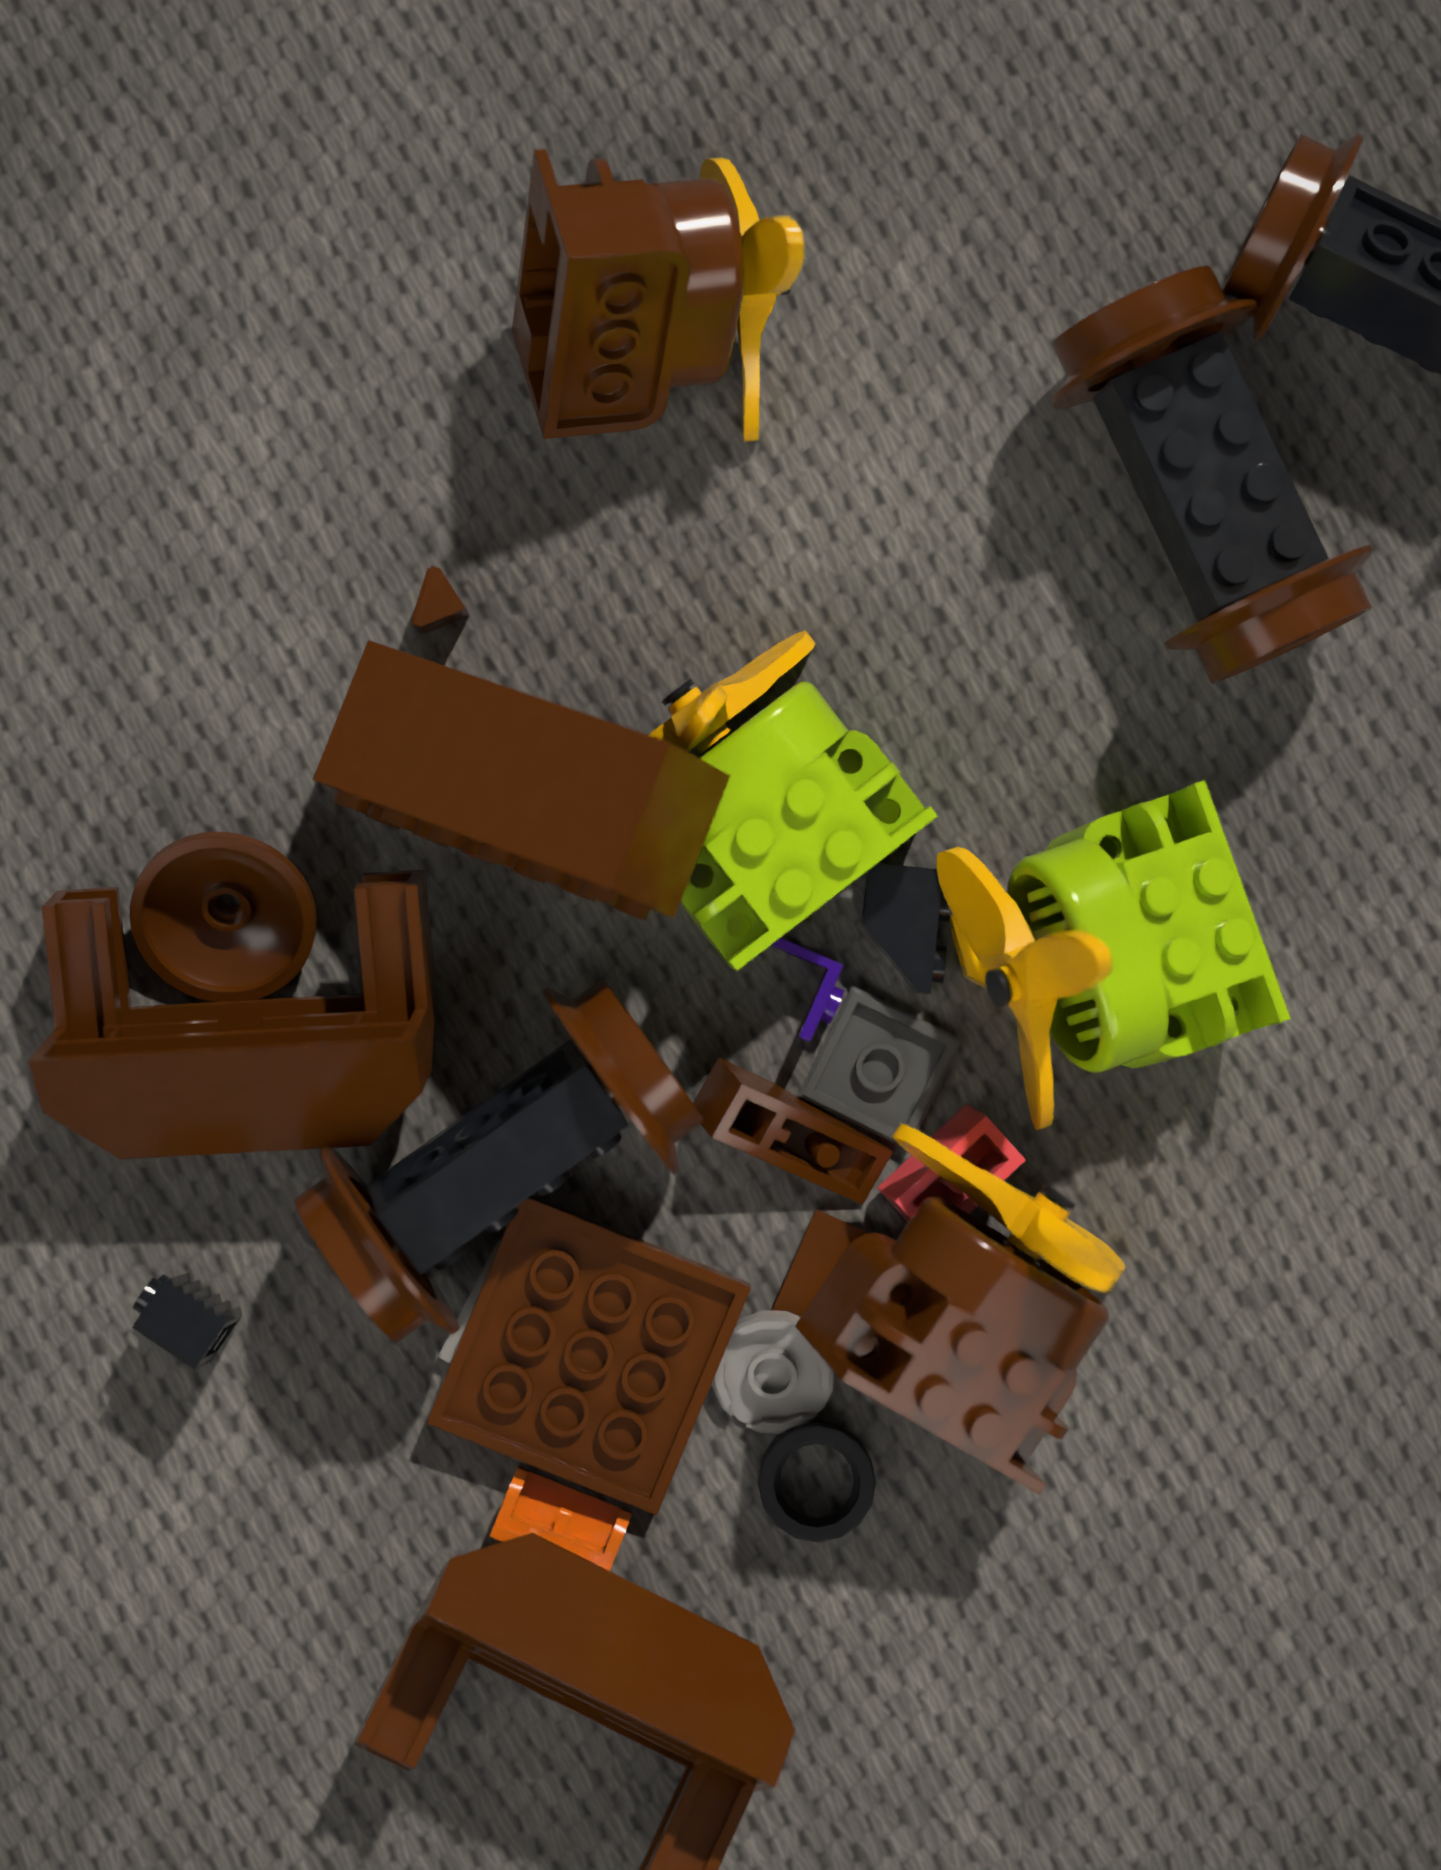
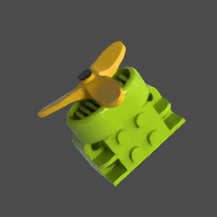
[649,630,938,971]
[936,780,1291,1130]

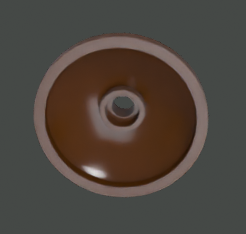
[129,832,317,1002]

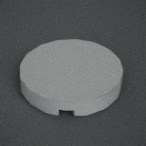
[712,1310,835,1434]

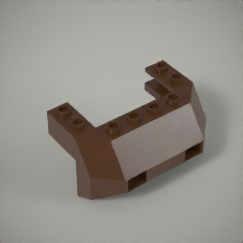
[28,869,436,1159]
[353,1533,795,1870]

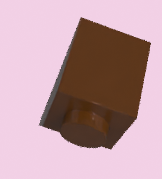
[693,1058,893,1205]

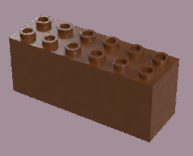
[312,640,730,921]

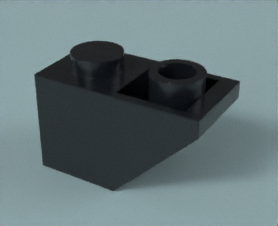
[861,863,951,995]

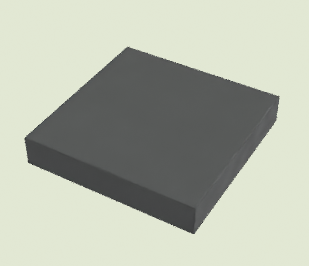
[798,986,962,1146]

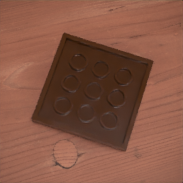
[426,1196,751,1515]

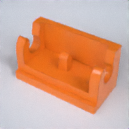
[489,1467,632,1571]

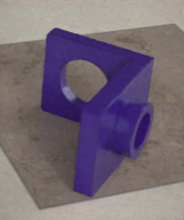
[770,938,844,1042]

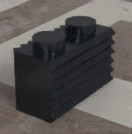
[132,1273,242,1370]

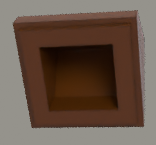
[411,566,470,634]

